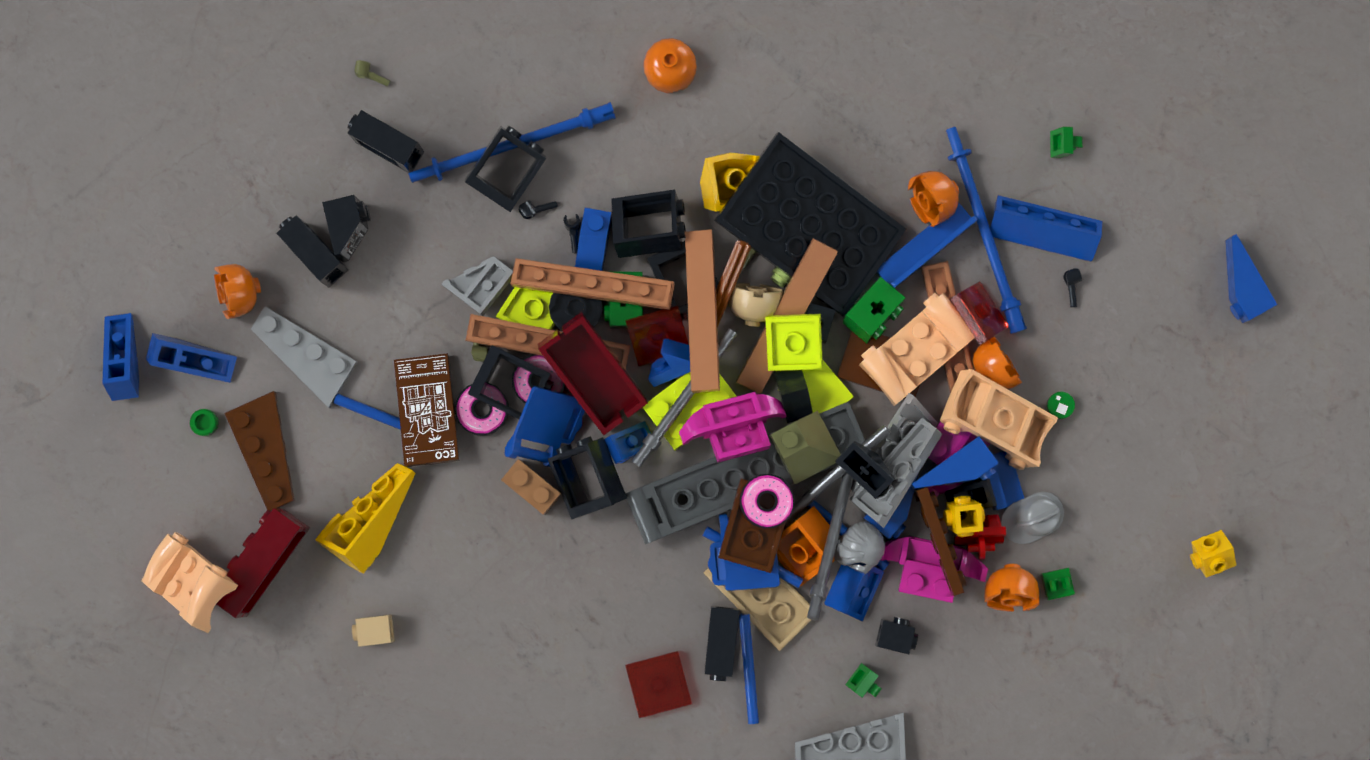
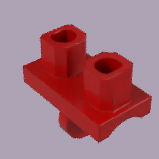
[954,514,1006,560]

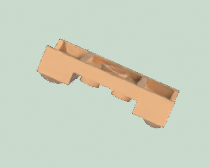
[859,293,979,406]
[940,369,1058,470]
[141,532,238,633]

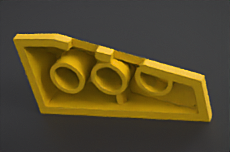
[700,152,760,212]
[315,463,416,574]

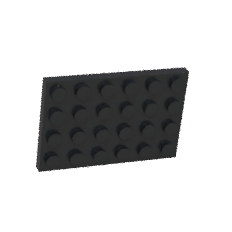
[714,132,907,317]

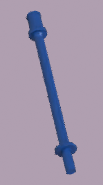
[409,102,616,183]
[946,127,1027,334]

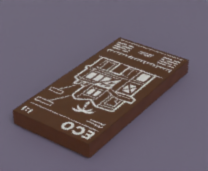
[394,353,460,467]

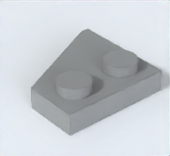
[442,256,513,316]

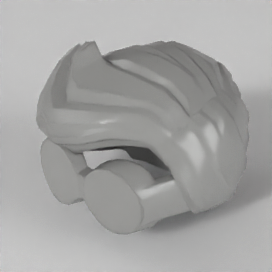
[834,522,885,574]

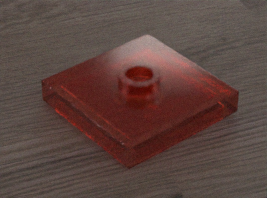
[950,281,1009,344]
[625,305,689,366]
[625,651,692,718]

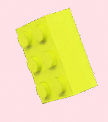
[642,372,737,451]

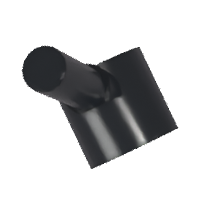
[518,200,558,219]
[563,214,581,253]
[1063,268,1082,307]

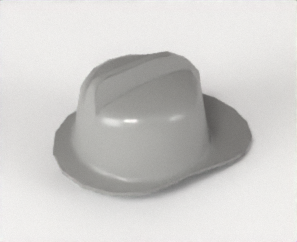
[1001,492,1064,544]

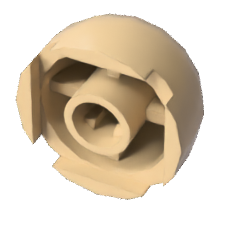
[729,283,783,327]

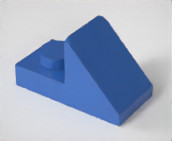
[648,339,690,387]
[604,421,651,464]

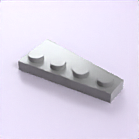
[251,306,358,408]
[851,393,938,493]
[850,418,942,528]
[795,713,906,760]

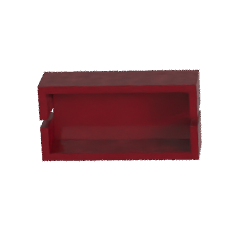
[538,312,648,435]
[216,508,310,618]

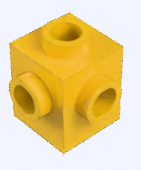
[943,496,985,537]
[1190,530,1236,578]

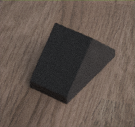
[774,370,813,423]
[835,441,895,499]
[945,479,997,515]

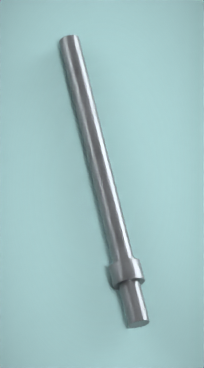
[632,328,738,468]
[785,425,891,527]
[807,472,853,620]

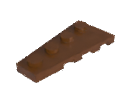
[224,391,295,511]
[914,487,967,596]

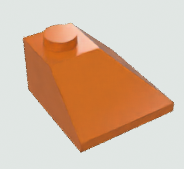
[777,506,835,587]

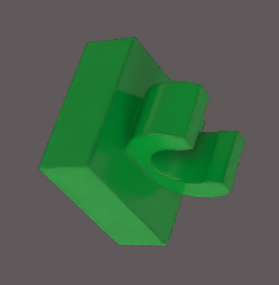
[1050,126,1083,158]
[1041,568,1075,600]
[845,663,882,698]

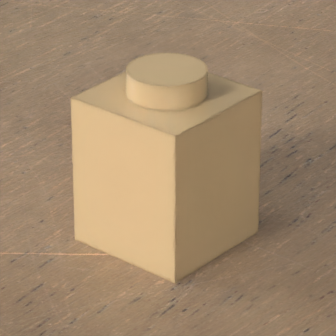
[352,614,395,646]

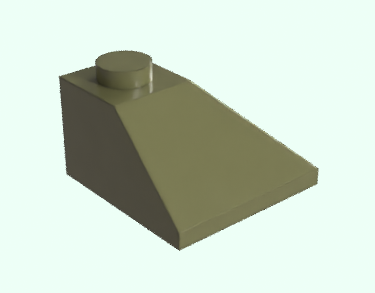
[769,411,841,485]

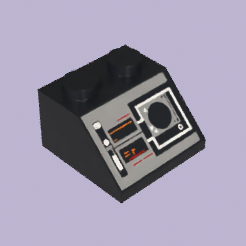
[322,195,371,262]

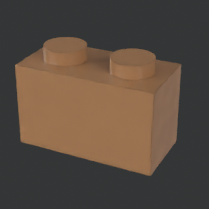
[501,459,562,515]

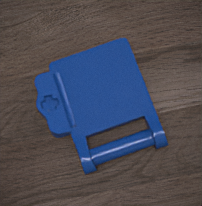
[504,386,585,467]
[708,514,780,591]

